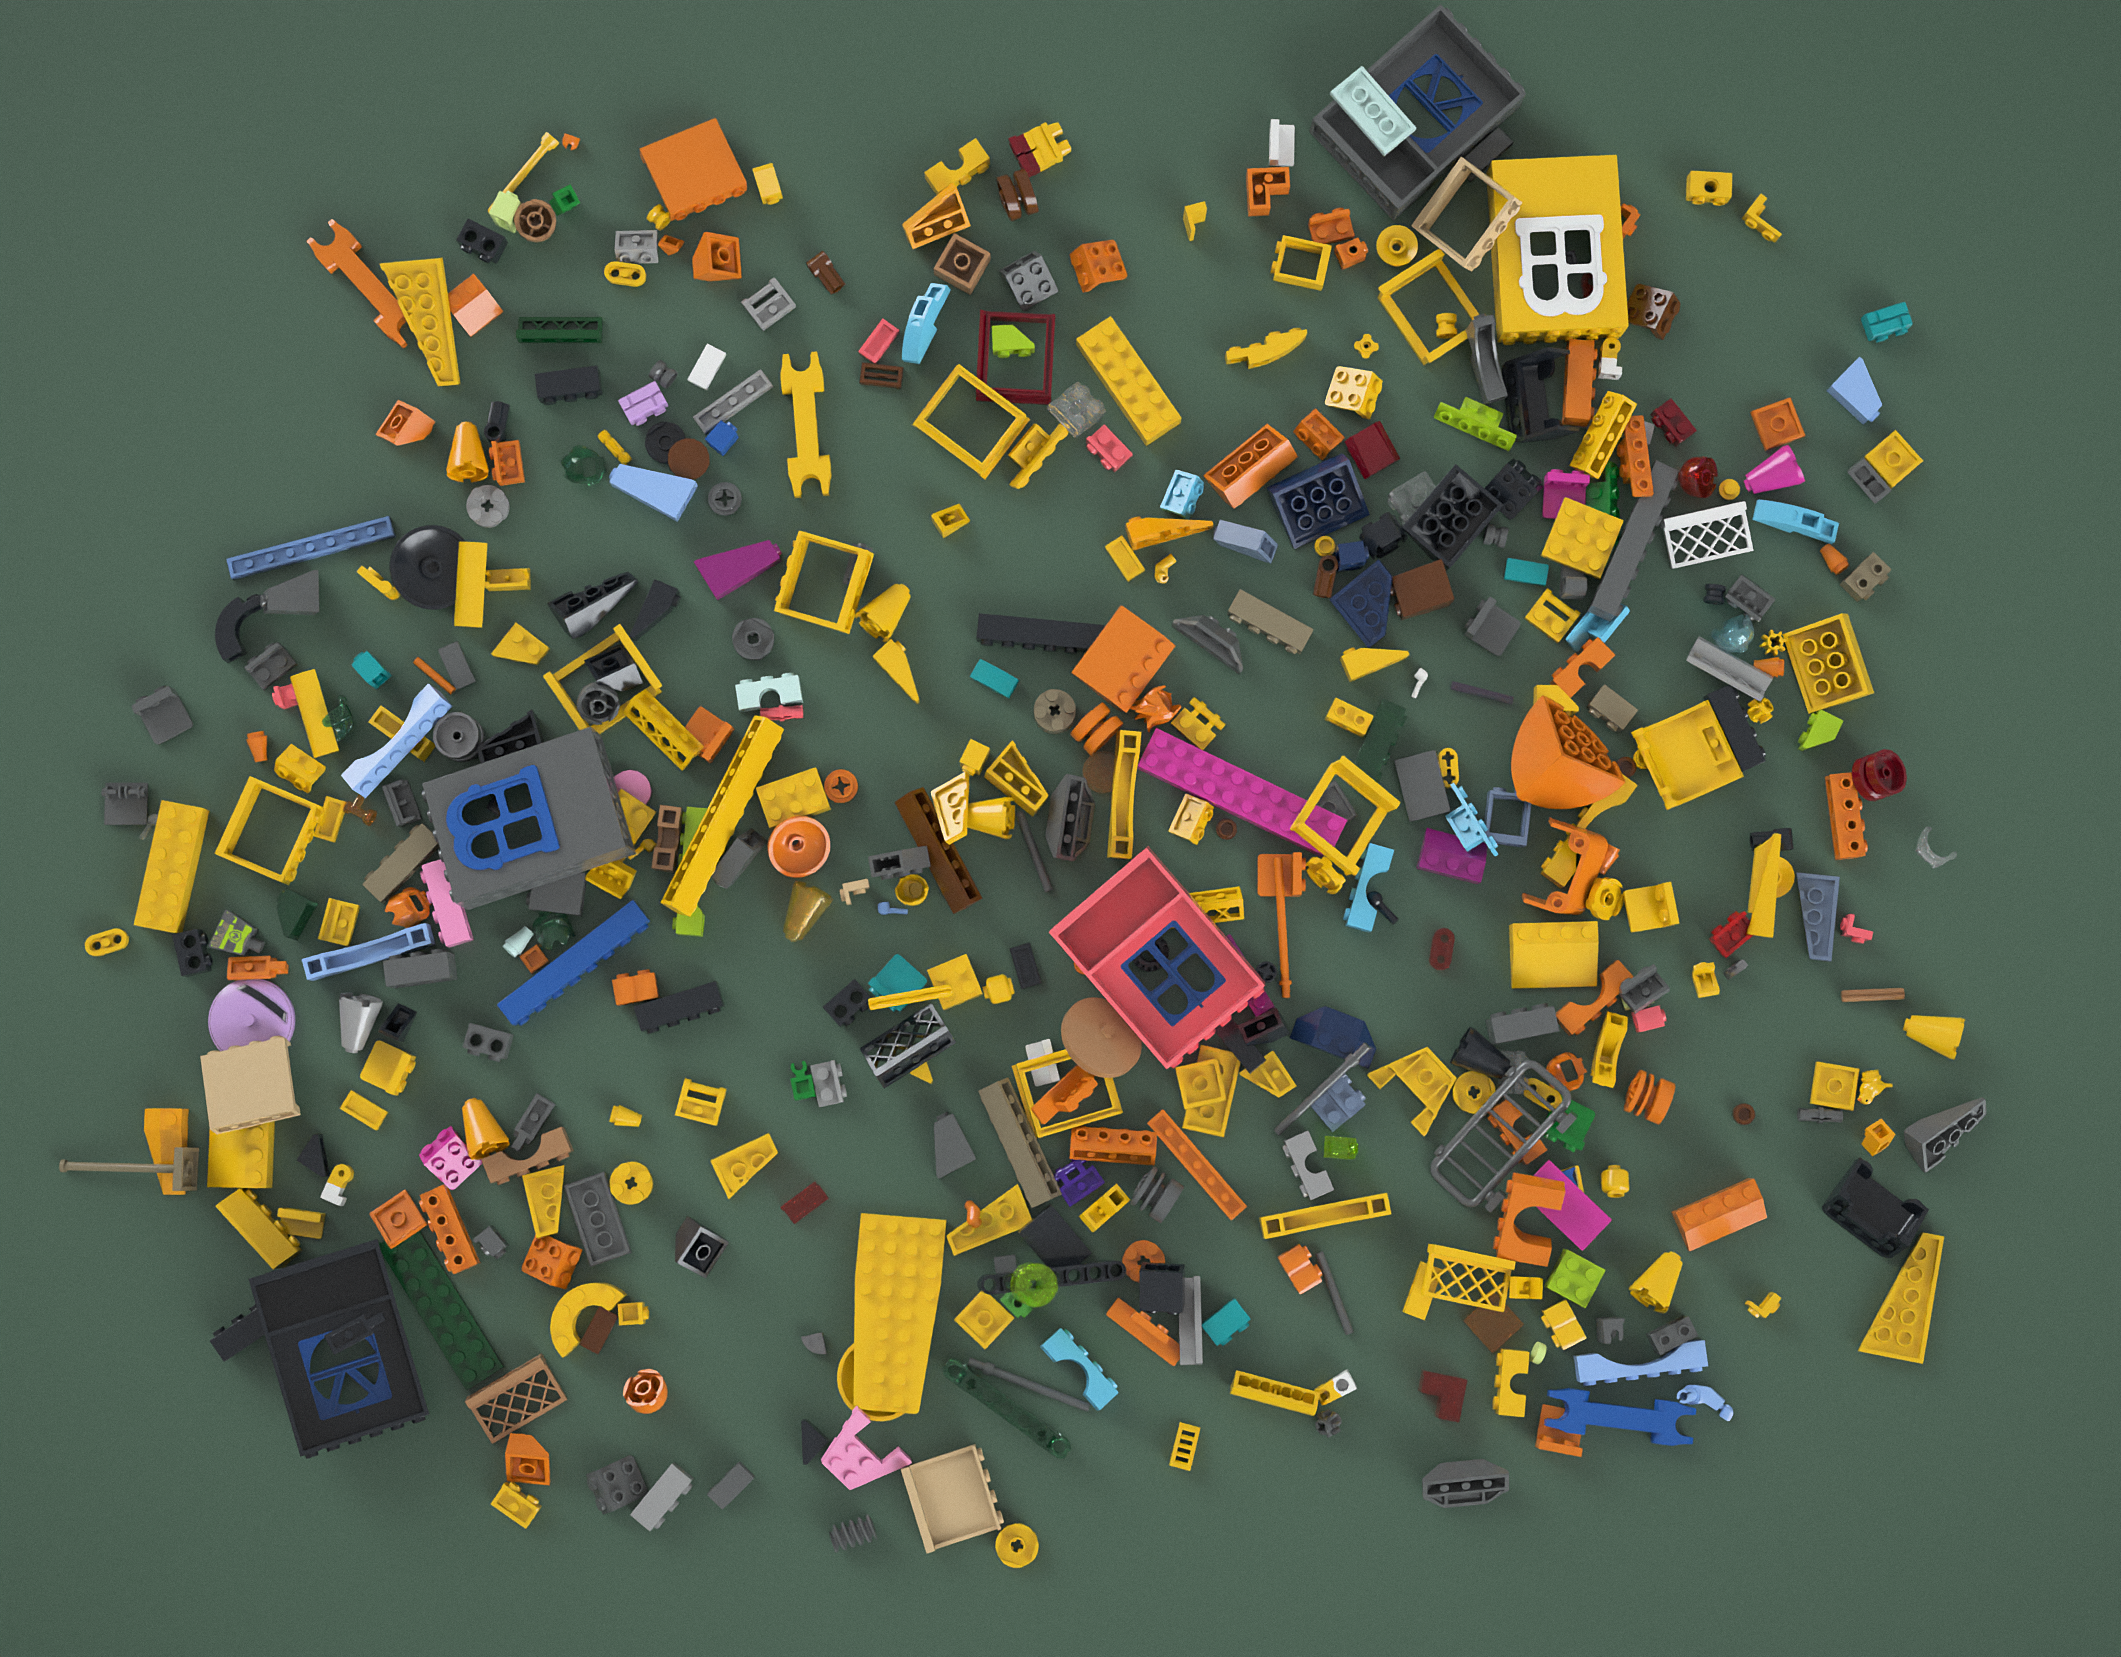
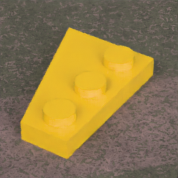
[931,772,970,845]
[522,1165,565,1239]

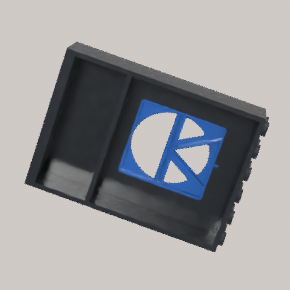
[248,1239,429,1459]

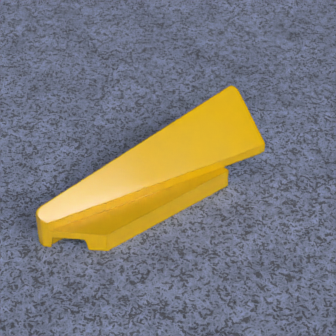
[1747,833,1781,938]

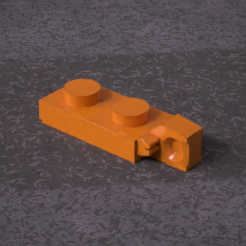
[227,956,289,980]

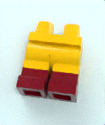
[1008,122,1071,178]

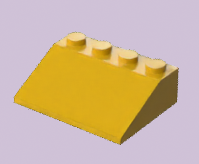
[1782,613,1874,714]
[1509,921,1599,989]
[207,1121,275,1188]

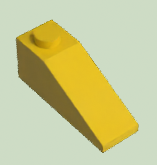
[873,639,920,704]
[1340,647,1409,682]

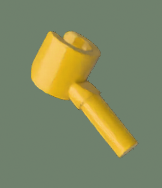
[628,839,657,860]

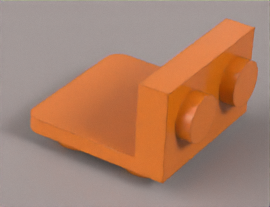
[1069,240,1127,293]
[1257,852,1306,897]
[521,1234,583,1289]

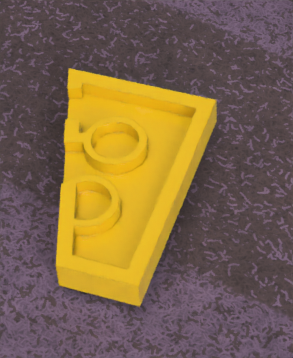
[711,1133,778,1199]

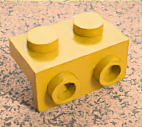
[274,744,326,794]
[585,860,637,899]
[491,1481,542,1529]

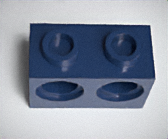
[1334,541,1369,573]

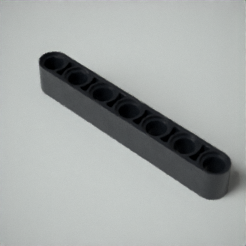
[977,1260,1126,1295]

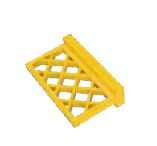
[1421,1244,1516,1312]

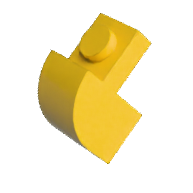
[1079,1184,1130,1232]

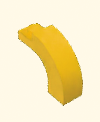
[1591,1011,1628,1088]

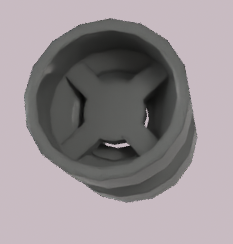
[649,360,678,389]
[1483,523,1509,548]

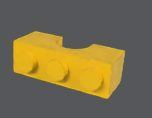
[924,138,990,195]
[1493,1348,1529,1417]

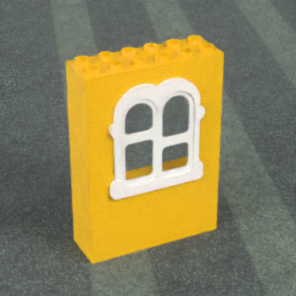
[1486,155,1629,345]

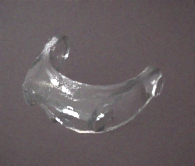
[1915,826,1957,869]

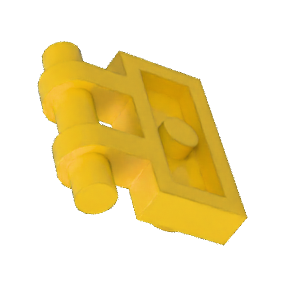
[1171,697,1226,750]

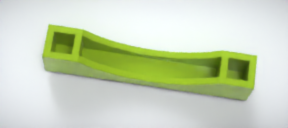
[672,807,708,937]

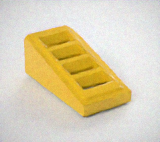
[1169,1422,1201,1471]

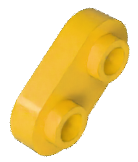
[604,261,646,287]
[85,928,129,956]
[1522,1078,1562,1111]

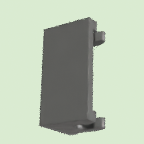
[382,779,422,828]
[1595,1316,1625,1344]

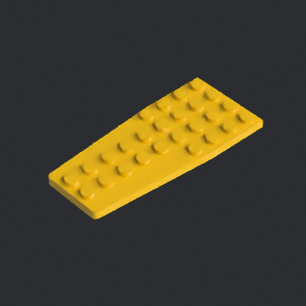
[854,1213,946,1414]

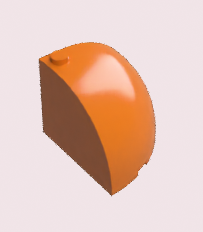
[1511,695,1625,809]

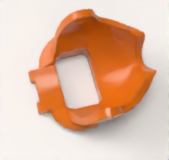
[385,887,432,929]
[1546,1052,1587,1091]

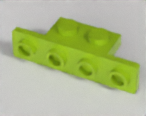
[1434,397,1517,451]

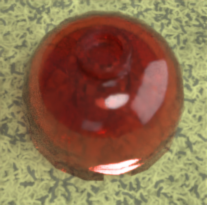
[1678,456,1718,498]

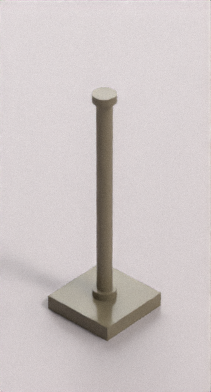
[59,1147,199,1191]

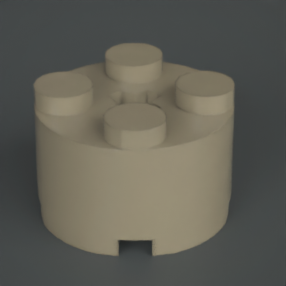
[1034,689,1076,734]

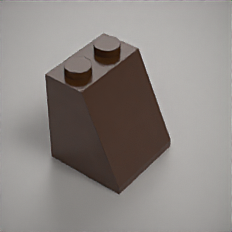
[1390,559,1454,620]

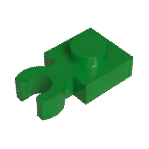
[790,1061,816,1101]

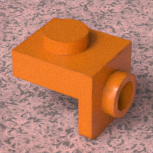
[1620,203,1640,239]

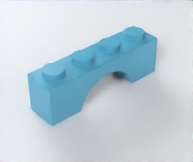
[1343,843,1394,933]
[1039,1328,1119,1411]

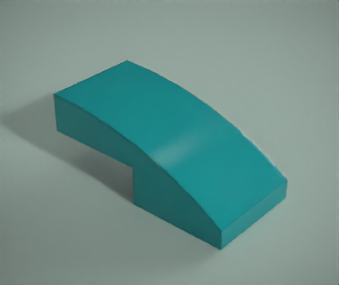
[970,659,1019,698]

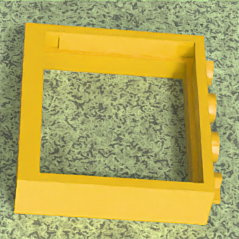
[774,531,874,634]
[215,776,323,885]

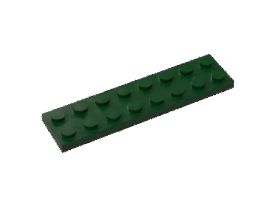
[379,1230,504,1391]

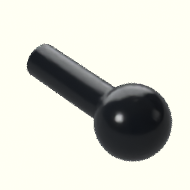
[1366,891,1399,925]

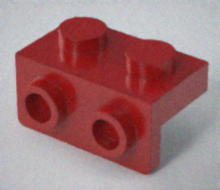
[1709,911,1753,958]

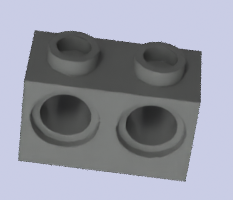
[1847,457,1892,504]
[462,1023,514,1062]
[1646,1315,1698,1355]

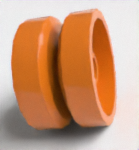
[1070,702,1124,756]

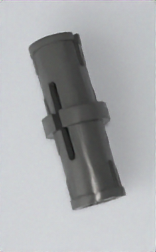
[1797,1107,1843,1124]

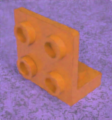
[685,706,735,764]
[1535,1404,1583,1457]

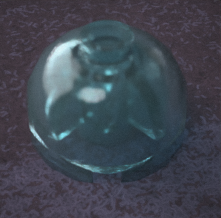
[1710,614,1754,654]

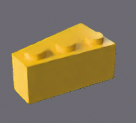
[984,740,1049,817]

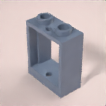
[1484,787,1531,848]

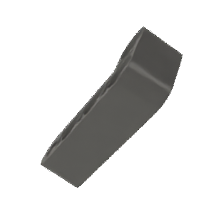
[1559,564,1587,600]

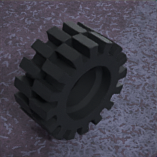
[1132,936,1169,972]

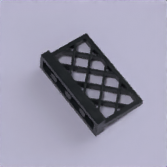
[860,1003,956,1089]

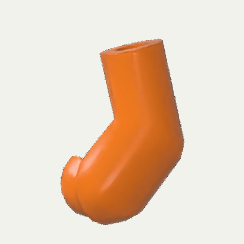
[965,1200,982,1228]

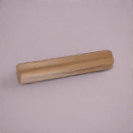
[1841,988,1905,1002]

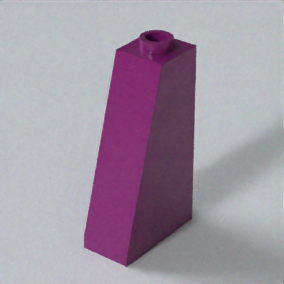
[694,540,782,601]

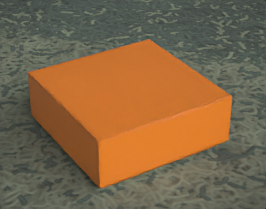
[519,944,550,974]

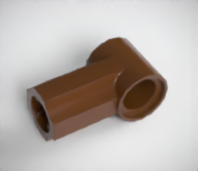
[806,251,845,295]
[1313,555,1338,599]

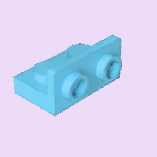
[1160,470,1204,520]

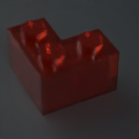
[1418,1369,1467,1422]

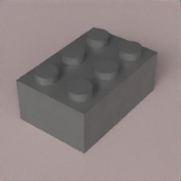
[383,949,458,989]
[1485,1003,1559,1044]

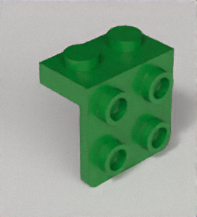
[1544,1095,1595,1152]

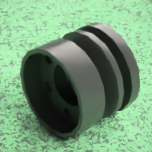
[1130,1166,1185,1224]

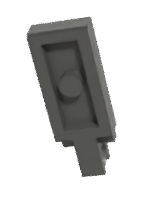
[511,1093,556,1152]

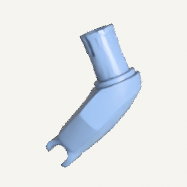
[1677,1385,1733,1421]

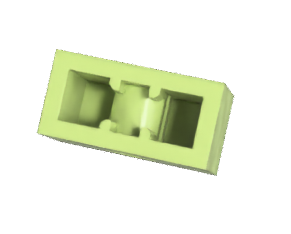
[489,191,521,233]

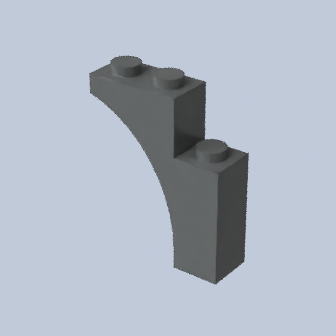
[1466,313,1508,405]

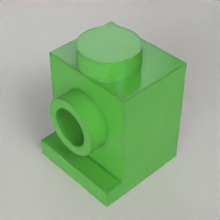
[1000,1291,1033,1318]

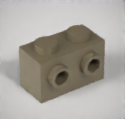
[1839,552,1892,602]

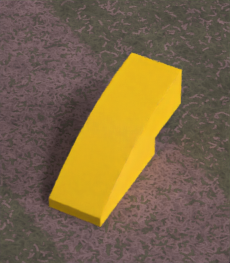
[369,705,436,762]

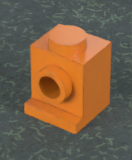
[1334,238,1368,270]

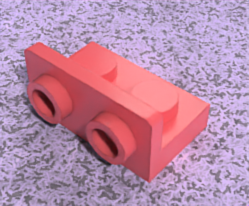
[1086,424,1133,473]

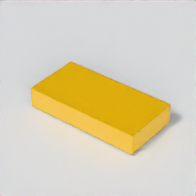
[1105,535,1145,582]
[314,796,348,843]
[340,1090,388,1130]

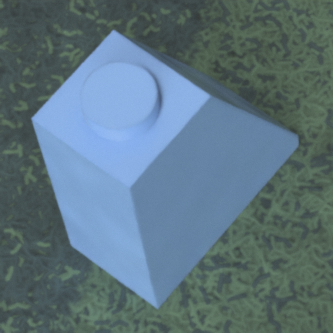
[1827,357,1882,424]

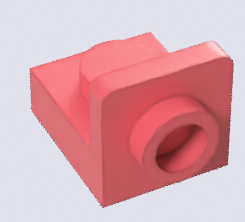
[272,684,298,709]

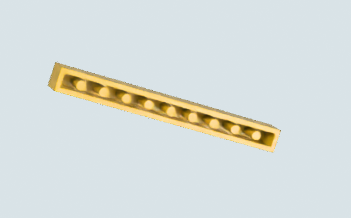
[660,715,784,917]

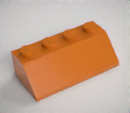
[1203,424,1298,509]
[1671,1178,1767,1252]

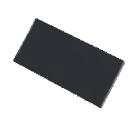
[1009,943,1042,990]

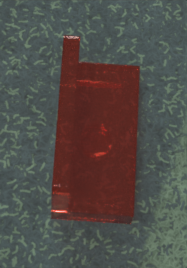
[780,1181,829,1224]

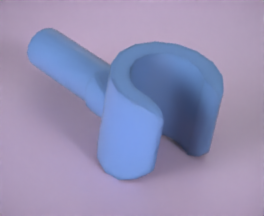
[877,902,908,915]

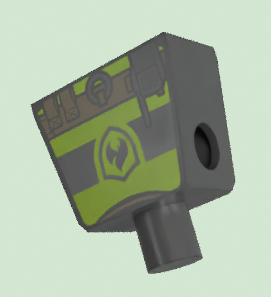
[208,909,265,956]

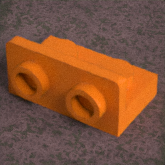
[1308,208,1355,244]
[1293,409,1345,460]

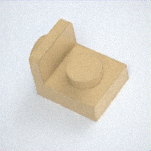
[840,879,870,906]

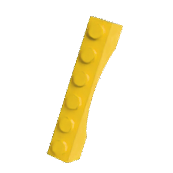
[1107,730,1141,859]
[1540,775,1638,889]
[1259,1193,1391,1239]

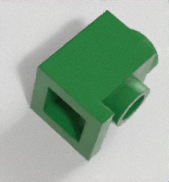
[549,184,580,216]

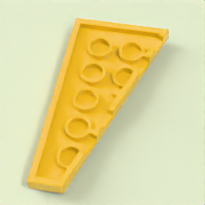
[1858,1232,1944,1364]

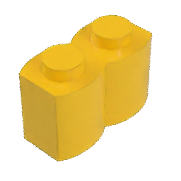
[1541,1299,1586,1350]

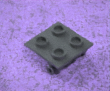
[101,783,148,825]

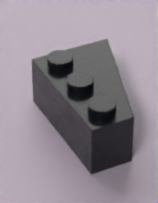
[476,709,544,763]

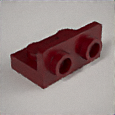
[1650,398,1697,447]

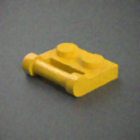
[357,566,399,600]
[1524,588,1581,644]
[675,1078,727,1126]

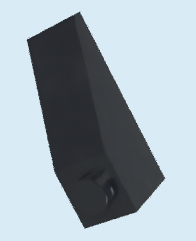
[629,579,681,642]

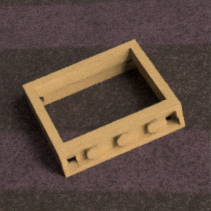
[1411,157,1523,271]

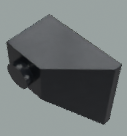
[584,643,643,692]
[675,1216,729,1279]

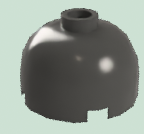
[577,682,620,725]

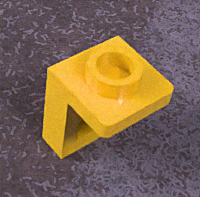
[1692,962,1720,998]
[1509,1276,1543,1299]
[1745,1292,1781,1318]
[618,1302,649,1326]

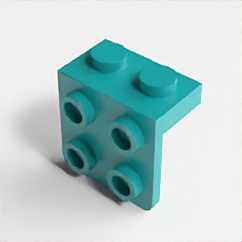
[868,954,927,1012]

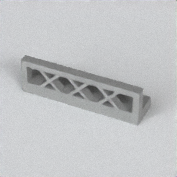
[1686,636,1773,702]
[1178,1276,1203,1365]

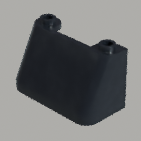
[1822,1157,1929,1258]

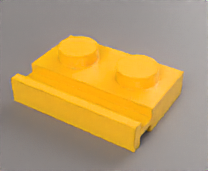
[318,898,360,947]

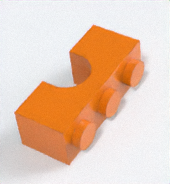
[1550,637,1615,698]
[1487,1099,1547,1165]

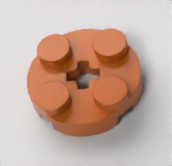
[1122,1240,1165,1283]

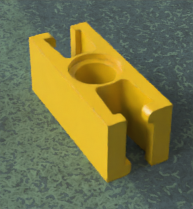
[1402,1261,1442,1320]

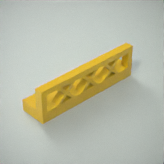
[623,689,704,771]
[1170,886,1244,929]

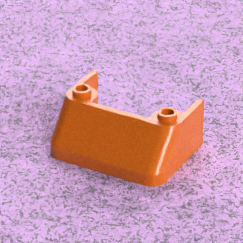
[1521,818,1608,915]

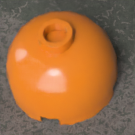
[623,1369,668,1414]

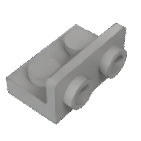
[615,230,659,264]
[810,1060,847,1107]

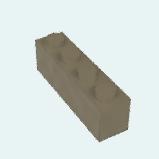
[1227,589,1314,655]
[362,823,440,904]

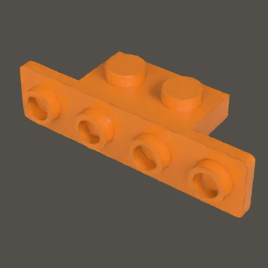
[1617,415,1654,497]
[1031,1065,1098,1124]
[1106,1298,1180,1366]

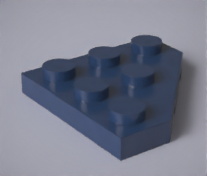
[1329,559,1392,648]

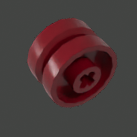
[1852,749,1907,802]

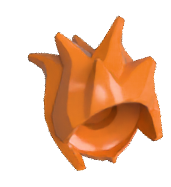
[1130,685,1181,732]

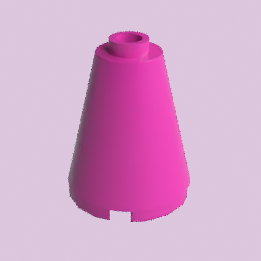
[1743,445,1805,494]

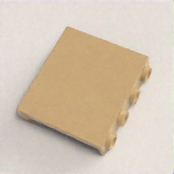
[200,1036,301,1135]
[901,1444,1004,1553]

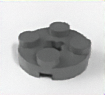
[732,618,775,661]

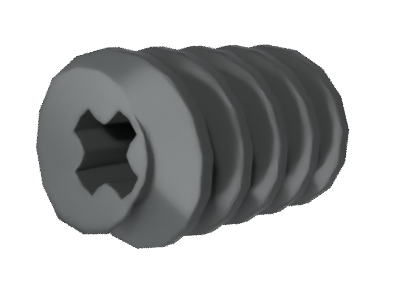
[829,1514,877,1553]

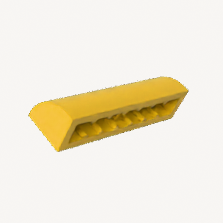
[454,542,487,628]
[290,669,339,758]
[1230,1370,1320,1416]

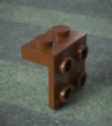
[1627,284,1681,340]

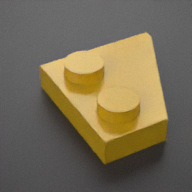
[1239,1051,1296,1097]

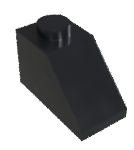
[1238,1008,1290,1045]

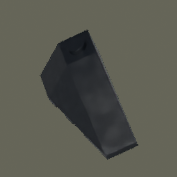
[547,572,638,639]

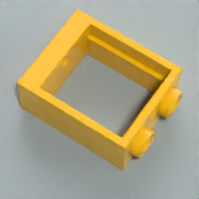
[1270,235,1332,291]

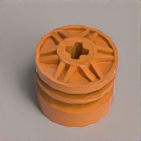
[1624,1070,1676,1125]

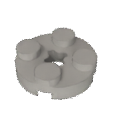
[466,485,510,528]

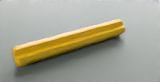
[868,984,953,1010]

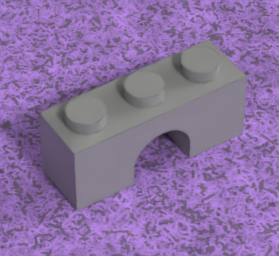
[1282,1131,1334,1200]

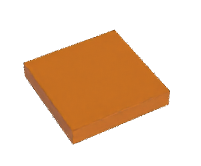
[1750,397,1806,451]
[369,1189,428,1249]

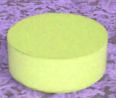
[1530,1342,1547,1364]

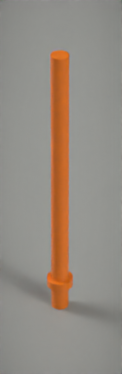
[1274,858,1292,998]

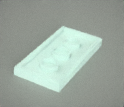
[1330,66,1416,156]

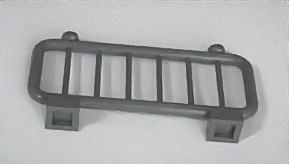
[1430,1060,1578,1213]

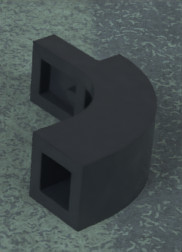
[215,594,264,663]

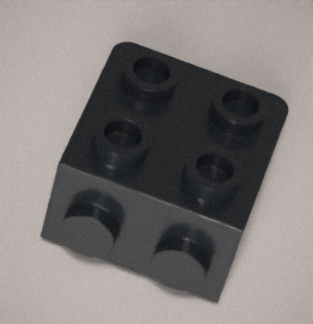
[1484,458,1544,519]

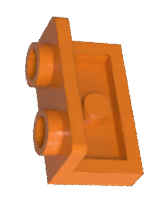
[489,440,525,486]

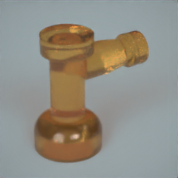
[343,793,377,826]

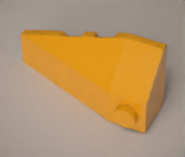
[1125,516,1213,551]
[144,1108,189,1195]

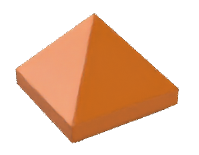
[658,235,684,256]

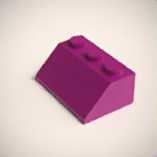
[1416,828,1488,885]

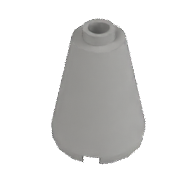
[339,992,383,1053]

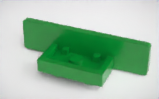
[1586,461,1620,547]

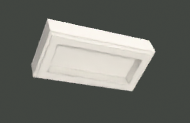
[687,343,726,391]

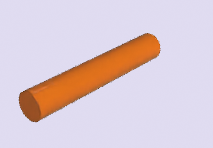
[413,657,456,695]

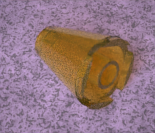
[783,880,833,942]

